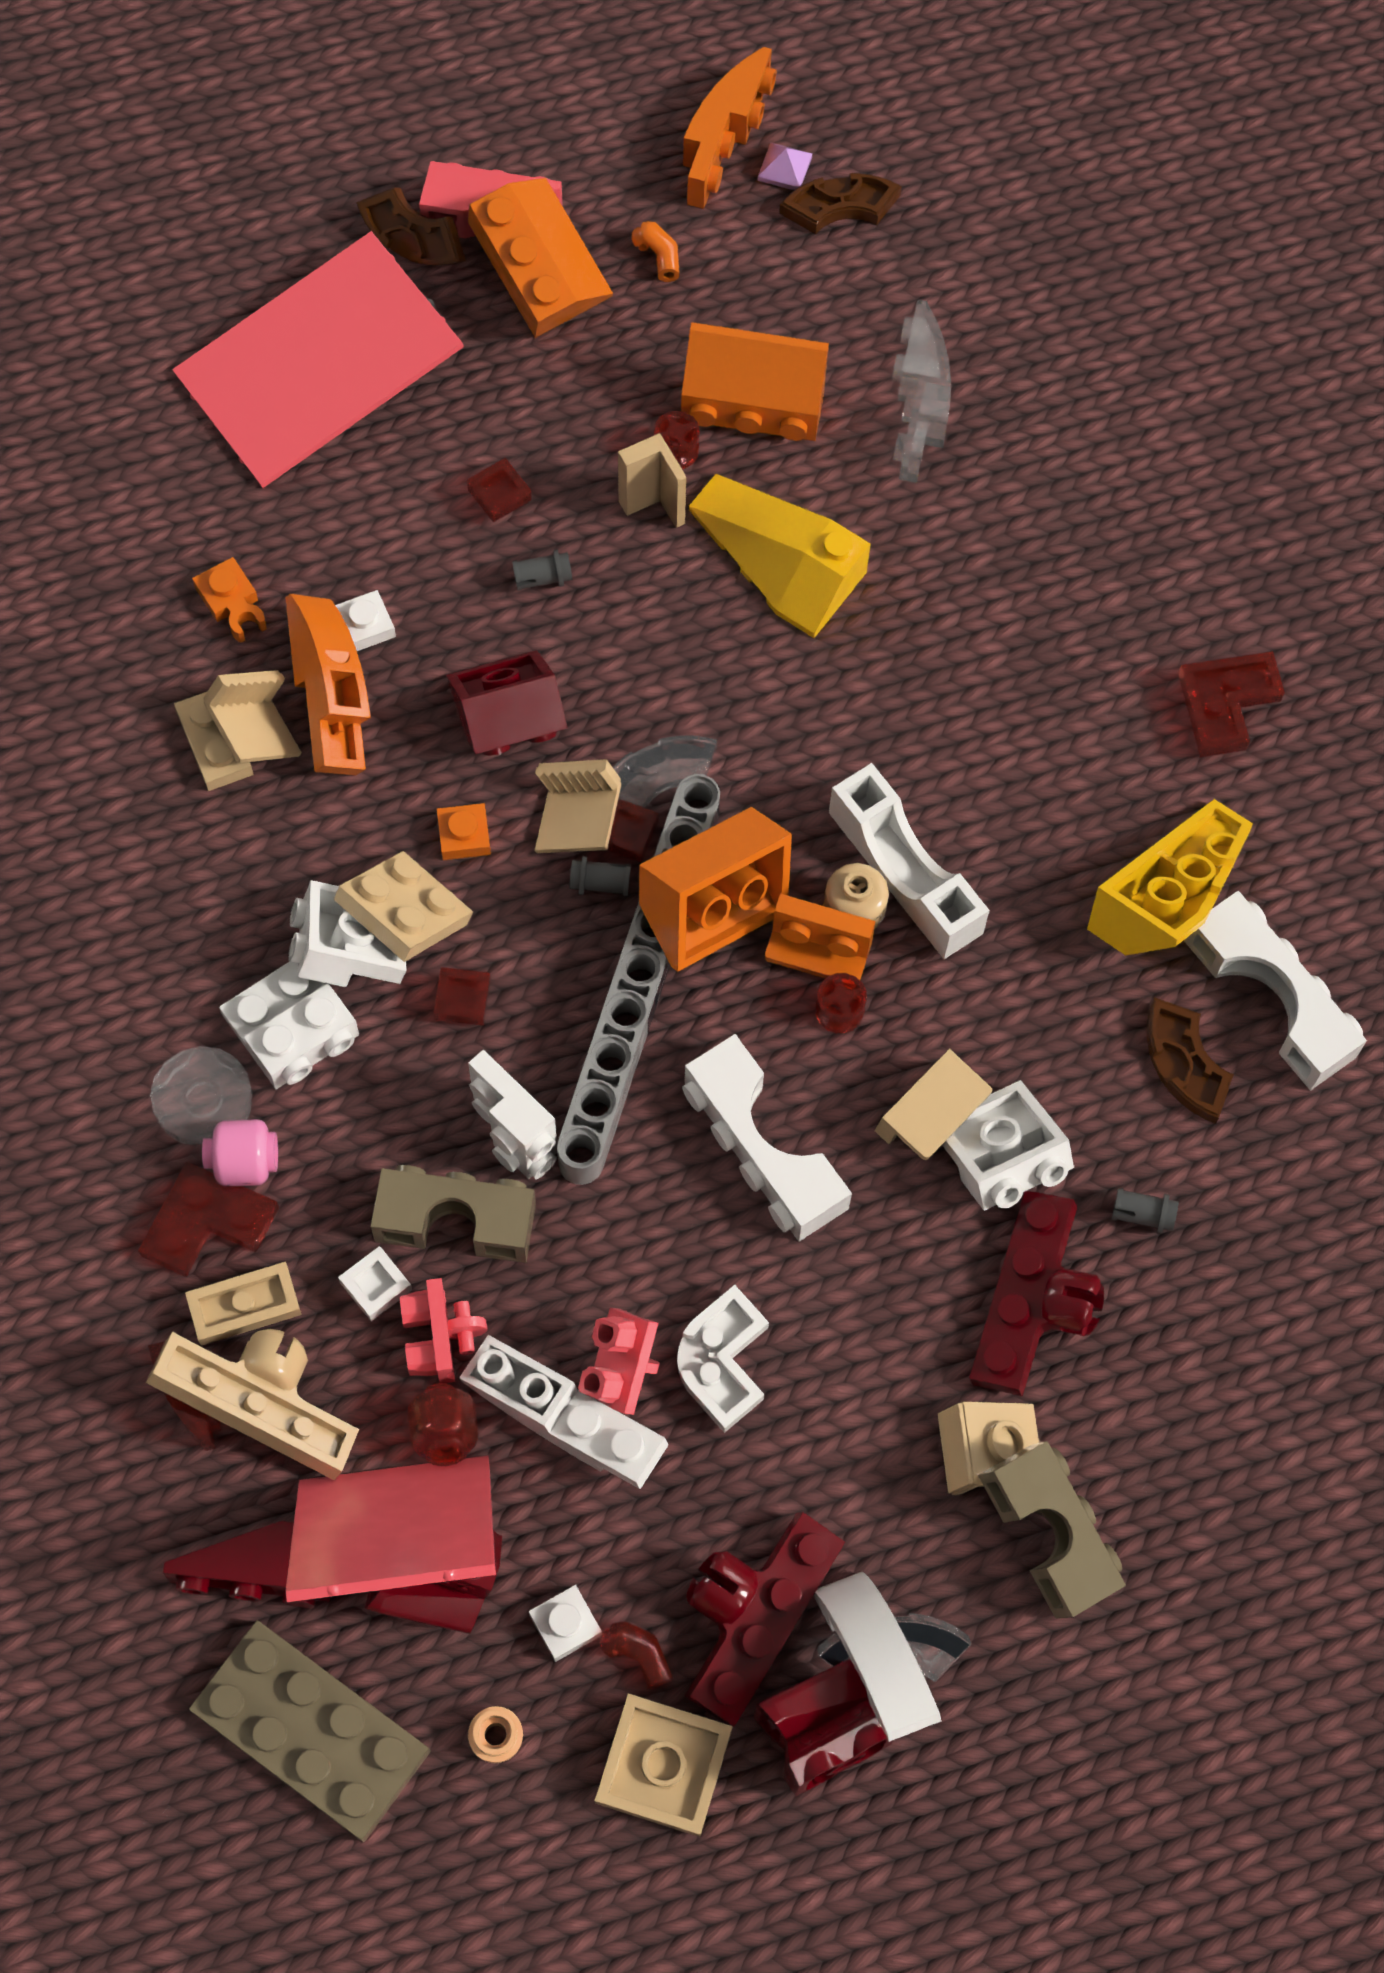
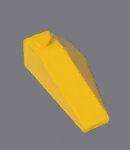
[689,474,871,638]
[1087,799,1253,956]

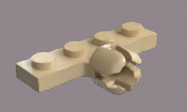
[146,1329,359,1480]

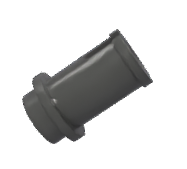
[512,549,573,591]
[569,856,631,896]
[1112,1188,1179,1234]

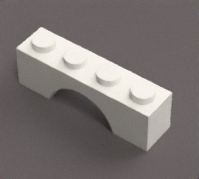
[829,763,990,959]
[1184,891,1367,1091]
[682,1034,852,1241]

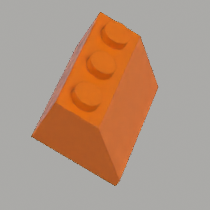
[468,178,613,338]
[681,322,829,441]
[639,807,792,972]

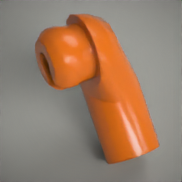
[631,221,679,282]

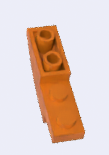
[683,47,777,209]
[285,594,371,776]

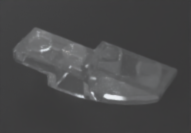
[892,300,951,483]

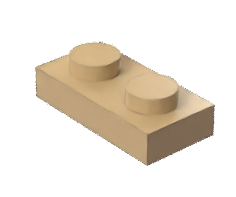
[174,692,254,791]
[185,1262,302,1346]

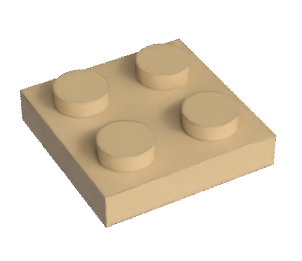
[334,851,473,962]
[595,1693,733,1837]

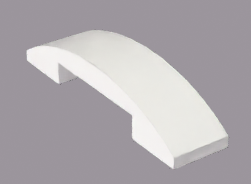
[814,1571,942,1742]

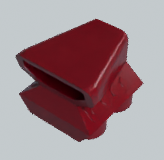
[365,1530,502,1634]
[754,1658,894,1797]

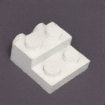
[289,880,406,987]
[219,962,359,1089]
[468,1050,557,1179]
[942,1080,1074,1211]

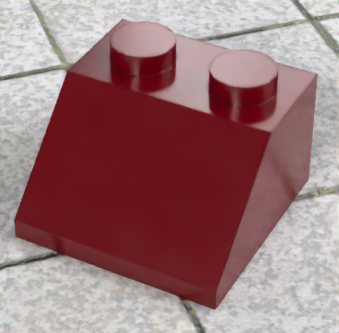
[447,650,568,756]

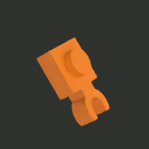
[192,557,267,643]

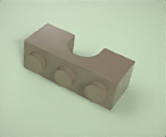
[371,1165,536,1263]
[978,1441,1126,1619]

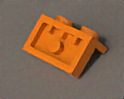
[765,894,876,987]

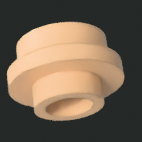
[468,1706,523,1763]

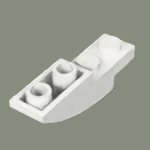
[459,1335,668,1489]

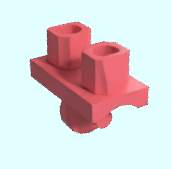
[400,1278,487,1384]
[578,1308,660,1415]

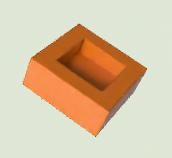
[437,803,491,860]

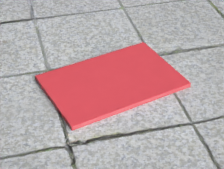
[172,231,464,488]
[286,1455,496,1602]

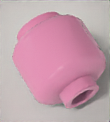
[202,1119,278,1186]

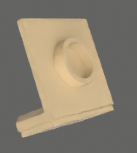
[203,670,302,763]
[535,759,622,853]
[938,1402,1039,1495]

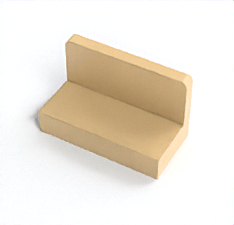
[618,433,686,528]
[874,1049,992,1160]

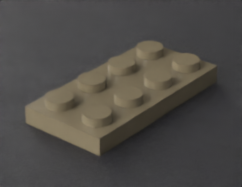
[189,1620,431,1843]

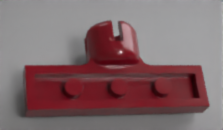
[969,1190,1104,1396]
[684,1512,846,1727]

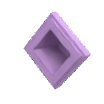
[758,143,812,190]

